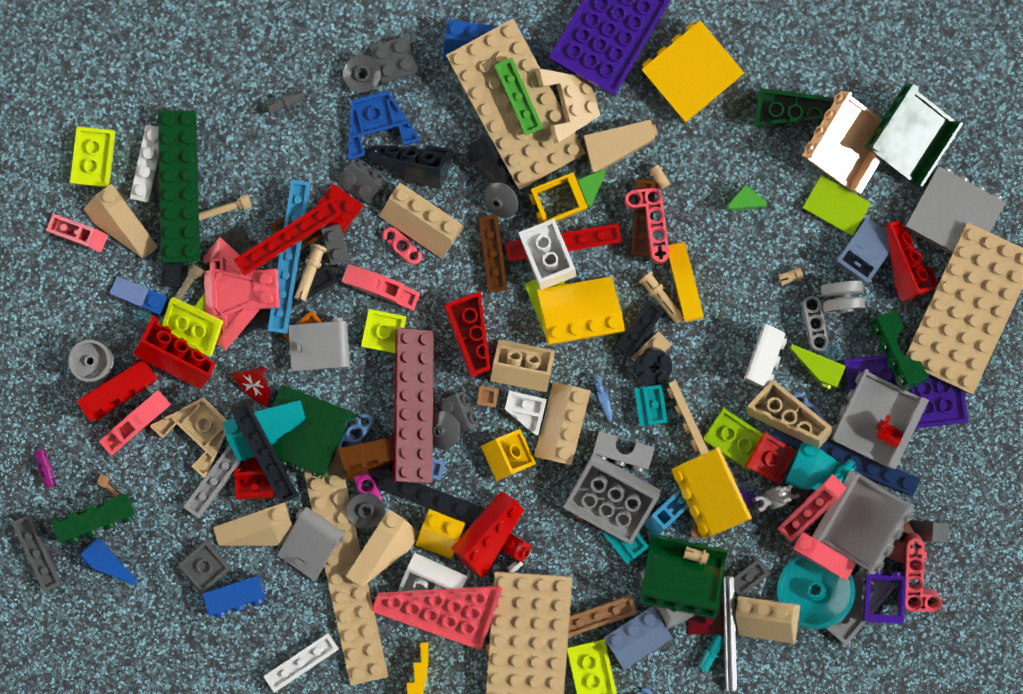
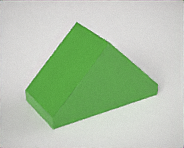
[577,170,606,209]
[727,185,767,211]

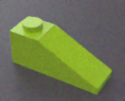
[789,344,846,390]

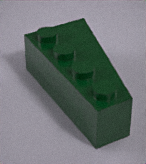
[753,88,834,127]
[51,493,138,545]

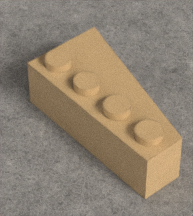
[747,380,832,449]

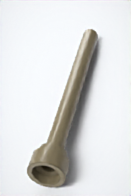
[158,263,204,325]

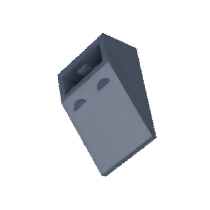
[834,217,890,285]

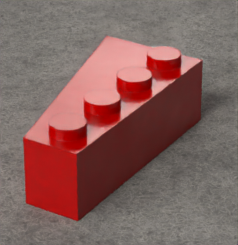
[443,291,491,379]
[133,315,216,390]
[77,359,159,422]
[451,491,524,579]

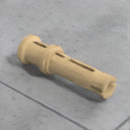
[294,243,327,302]
[638,271,684,325]

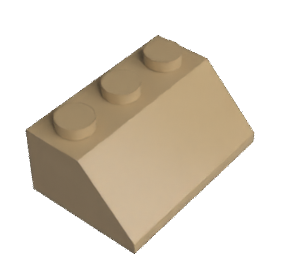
[490,340,555,392]
[736,596,800,644]

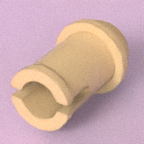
[649,165,671,190]
[778,267,804,286]
[683,546,709,565]

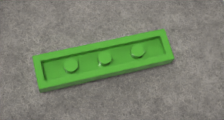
[494,57,543,136]

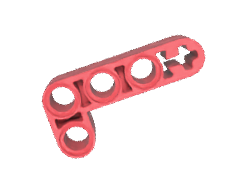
[625,188,669,264]
[903,533,942,612]

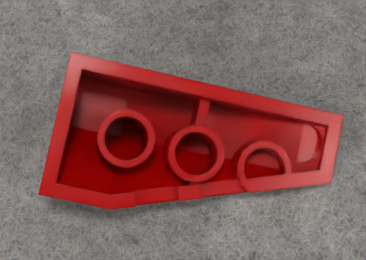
[887,221,938,302]

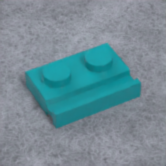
[634,385,668,427]
[603,532,649,564]

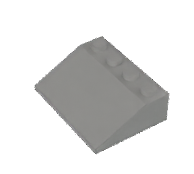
[563,453,661,545]

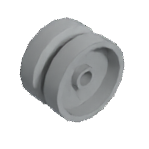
[820,281,866,314]
[68,340,115,384]

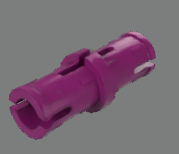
[33,449,57,489]

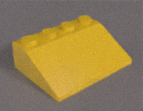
[537,276,625,346]
[671,447,752,539]

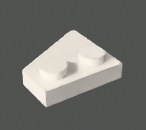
[505,391,547,436]

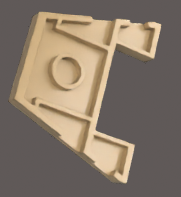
[536,69,600,143]
[150,397,227,478]

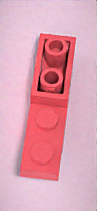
[341,264,420,311]
[99,390,171,456]

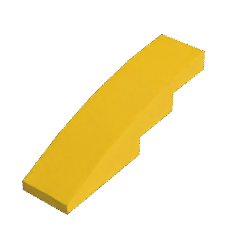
[668,242,704,322]
[407,642,429,694]

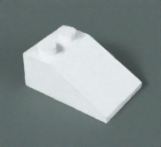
[518,219,576,290]

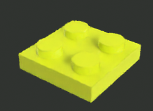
[361,309,407,354]

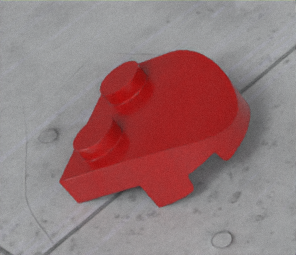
[234,457,275,500]

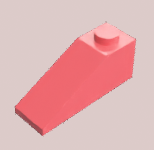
[46,213,108,253]
[793,532,856,581]

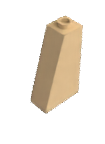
[583,120,658,174]

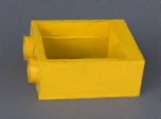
[529,172,588,223]

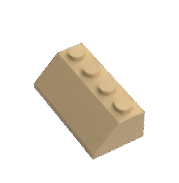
[379,183,464,259]
[534,382,591,466]

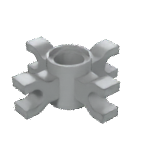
[752,485,799,513]

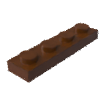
[630,179,656,257]
[478,215,508,293]

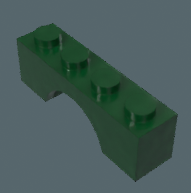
[870,310,929,392]

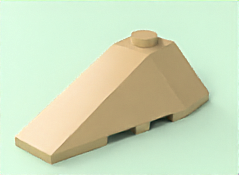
[213,503,294,546]
[346,509,420,588]

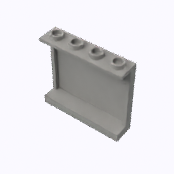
[904,166,1006,255]
[830,369,929,470]
[812,471,914,574]

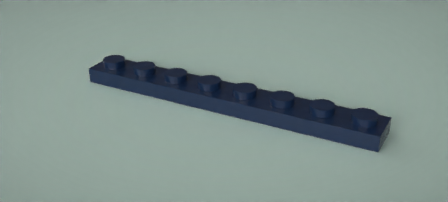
[771,428,920,496]

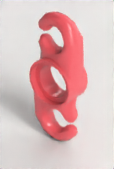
[382,227,422,265]

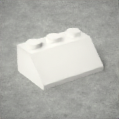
[743,324,787,388]
[398,553,468,591]

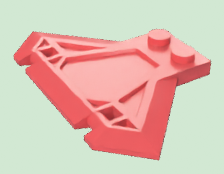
[203,237,280,351]

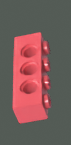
[777,475,847,542]

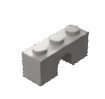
[592,431,655,473]

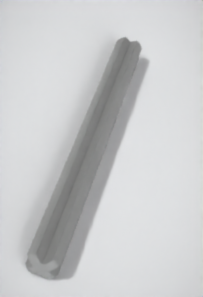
[722,576,737,692]

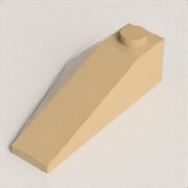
[84,184,159,259]

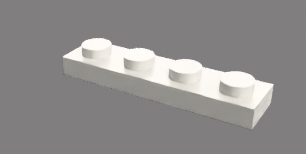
[130,125,159,203]
[264,633,339,693]

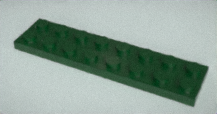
[158,110,200,263]

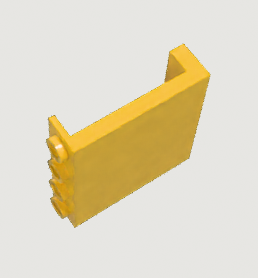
[641,20,744,123]

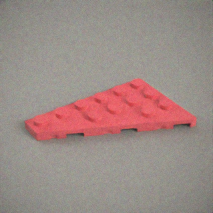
[372,586,503,650]

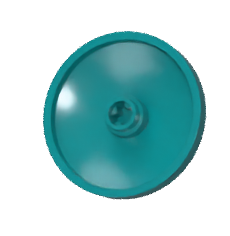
[777,556,855,630]

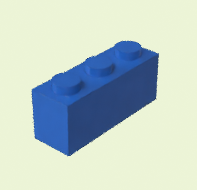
[202,576,267,618]

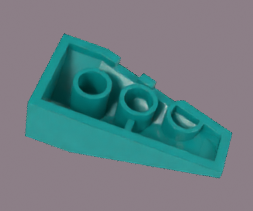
[223,400,306,462]
[785,442,844,491]

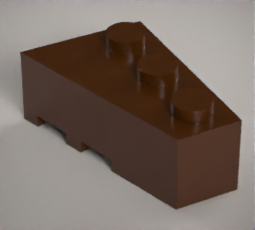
[338,436,394,480]

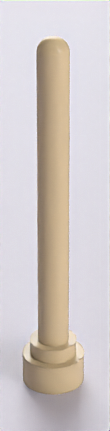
[199,194,252,220]

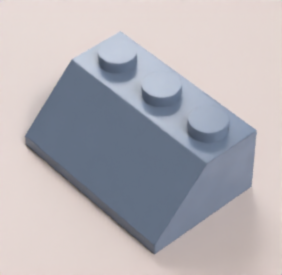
[603,606,673,670]

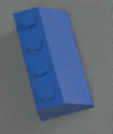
[442,19,523,62]

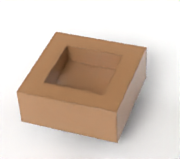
[477,386,499,408]

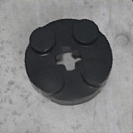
[634,347,672,386]

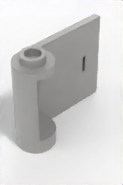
[289,318,350,372]
[278,507,345,581]

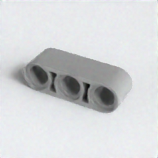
[802,296,828,352]

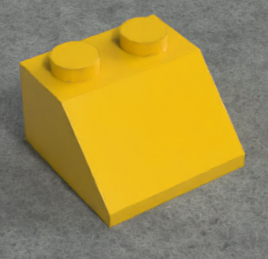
[481,429,536,481]
[416,509,465,559]

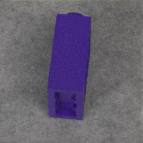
[862,572,907,624]

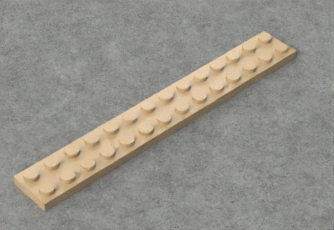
[304,448,389,686]

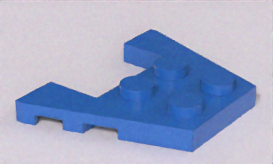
[348,91,421,161]

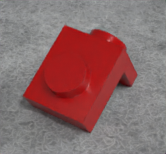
[876,414,903,448]
[501,533,532,562]

